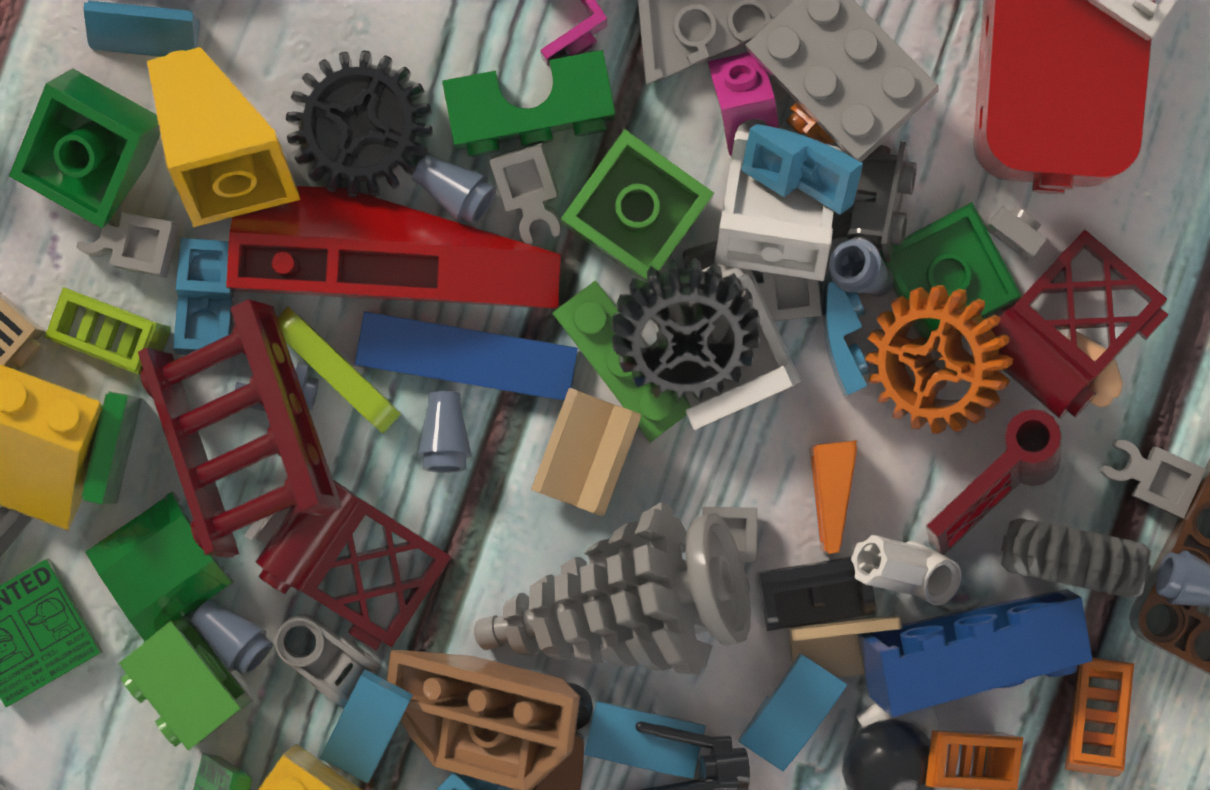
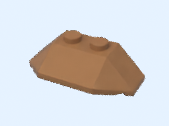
[387,650,580,790]

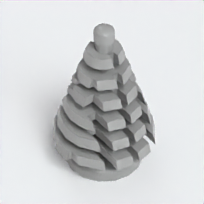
[474,502,751,675]

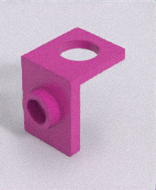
[540,0,607,66]
[708,52,779,156]

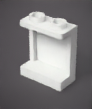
[714,131,843,281]
[651,265,801,430]

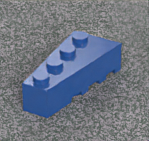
[858,589,1093,718]

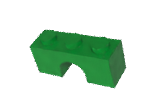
[442,50,615,157]

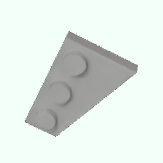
[638,0,794,87]

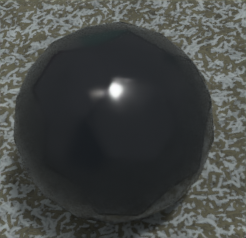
[842,719,936,790]

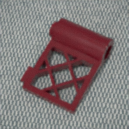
[992,229,1169,419]
[926,409,1061,555]
[255,479,451,651]

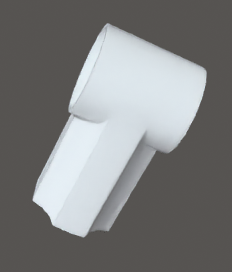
[851,534,962,606]

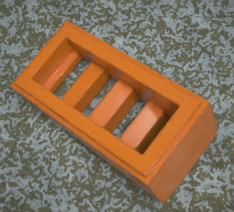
[809,440,857,554]
[1065,658,1134,777]
[925,730,1024,790]

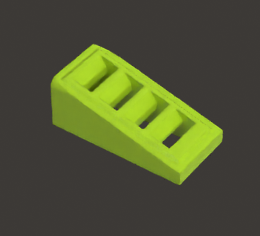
[44,287,171,375]

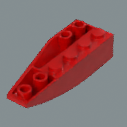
[226,186,561,309]

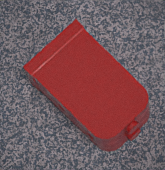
[974,0,1155,194]

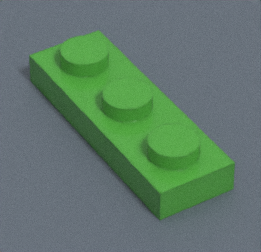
[552,280,691,442]

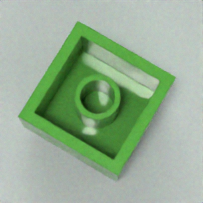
[561,129,714,282]
[118,616,253,751]

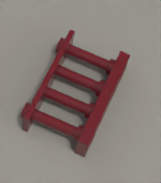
[138,299,343,558]

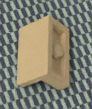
[531,388,641,516]
[788,615,902,677]

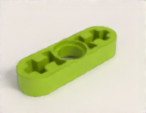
[277,306,402,434]

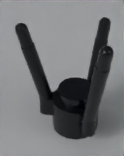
[635,721,750,790]

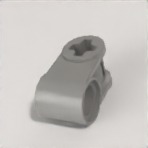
[275,614,381,708]

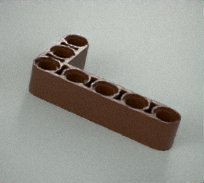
[1129,459,1210,675]

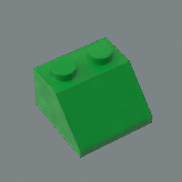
[9,69,161,228]

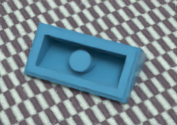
[83,0,200,57]

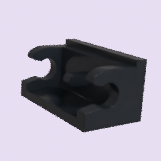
[757,557,876,631]

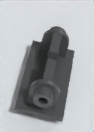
[847,141,917,262]

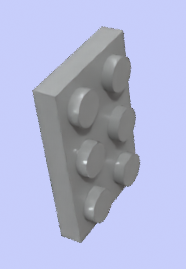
[745,0,939,162]

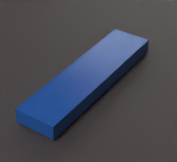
[355,311,578,401]

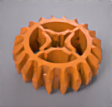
[865,285,1013,434]

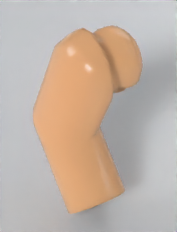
[1067,331,1123,407]

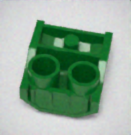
[85,492,234,642]

